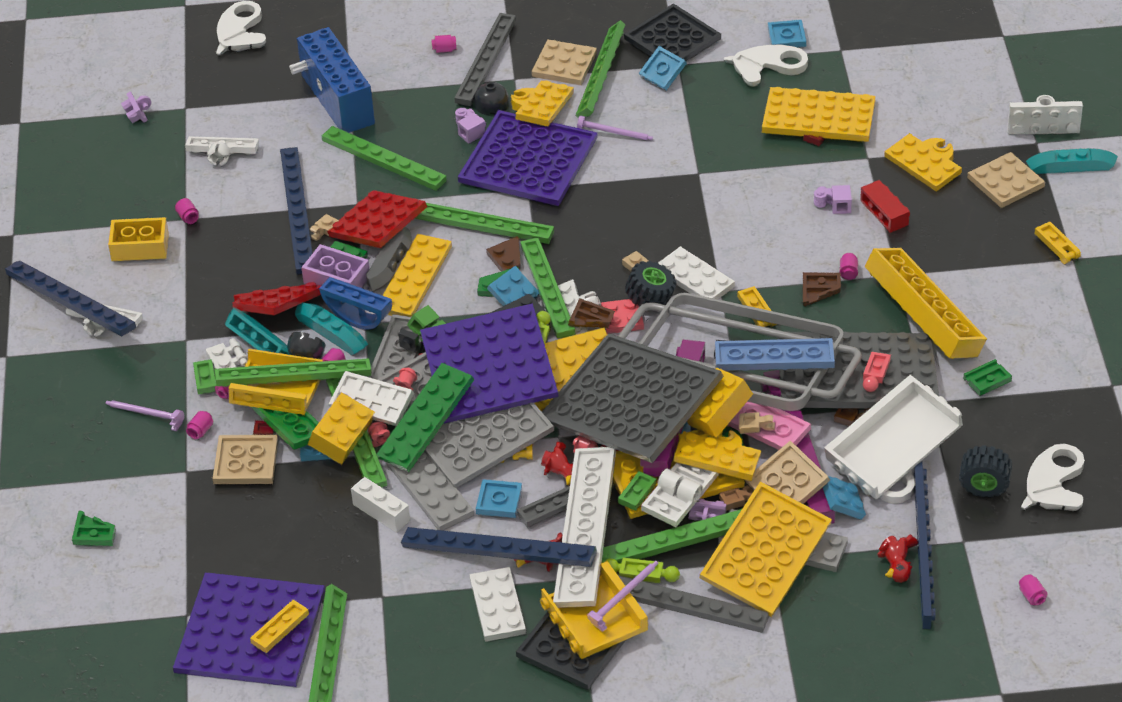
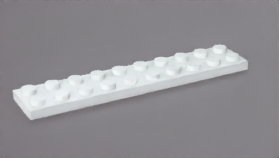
[553,447,616,608]

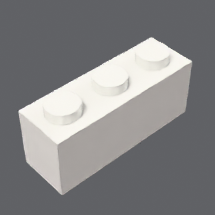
[351,477,410,533]

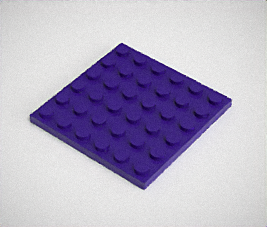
[458,110,598,206]
[420,303,559,424]
[173,572,325,687]

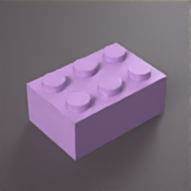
[302,244,370,288]

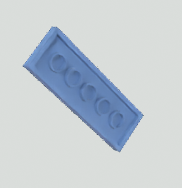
[715,338,835,371]

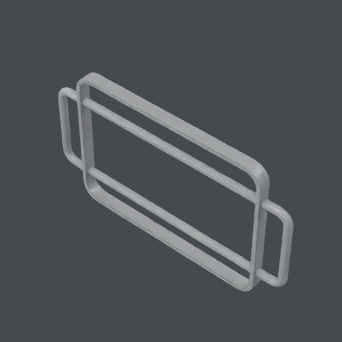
[618,293,862,411]

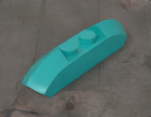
[1026,148,1118,174]
[295,303,368,355]
[225,307,289,355]

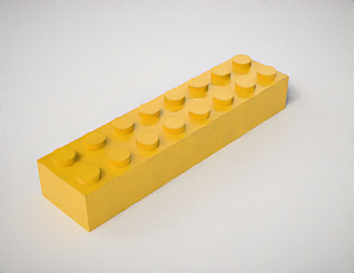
[864,248,987,359]

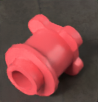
[393,368,418,390]
[368,422,390,447]
[573,436,598,453]

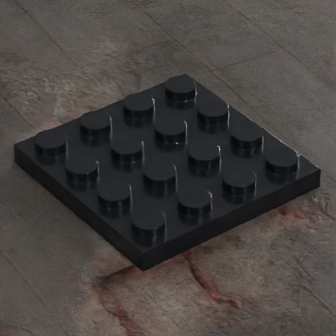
[624,3,721,61]
[516,611,626,690]

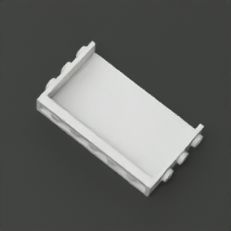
[824,375,963,500]

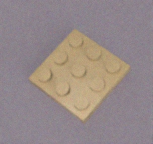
[532,40,597,86]
[967,152,1045,208]
[213,435,278,484]
[745,441,830,504]

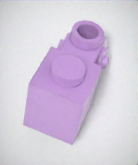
[455,108,486,144]
[814,185,852,214]

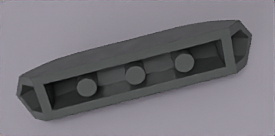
[366,227,412,292]

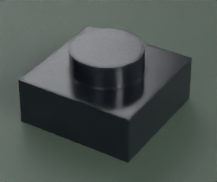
[398,328,420,353]

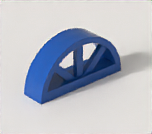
[319,277,392,329]

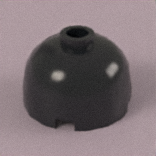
[474,82,509,116]
[287,332,326,360]

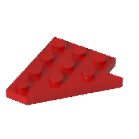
[232,282,322,315]

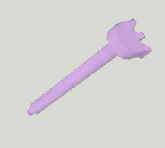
[577,116,653,140]
[106,400,184,431]
[587,561,659,632]

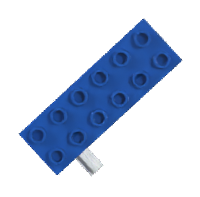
[289,27,375,133]

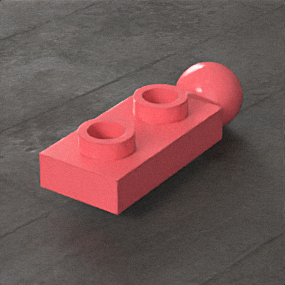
[863,352,891,392]

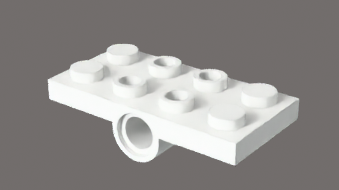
[1007,95,1083,135]
[641,463,719,527]

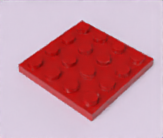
[327,190,427,248]

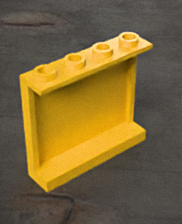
[229,349,323,415]
[540,561,648,659]

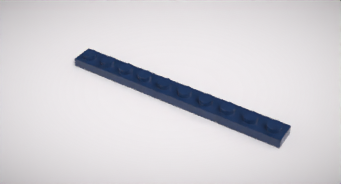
[280,147,312,275]
[5,260,136,337]
[913,461,936,629]
[401,527,597,567]

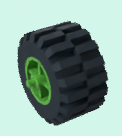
[625,261,676,307]
[959,445,1012,498]

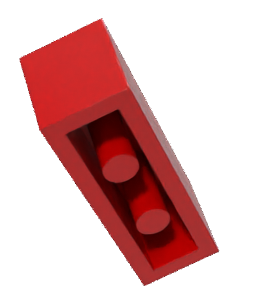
[860,180,910,233]

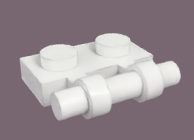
[206,338,248,370]

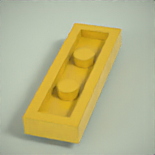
[250,600,309,653]

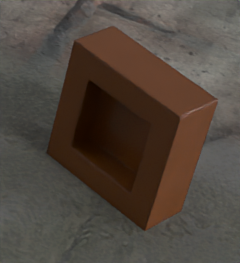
[834,408,859,426]

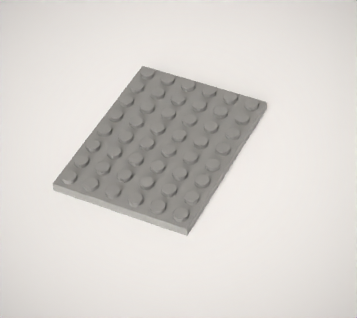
[377,352,554,488]

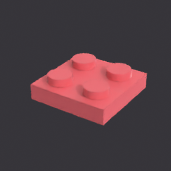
[601,299,644,334]

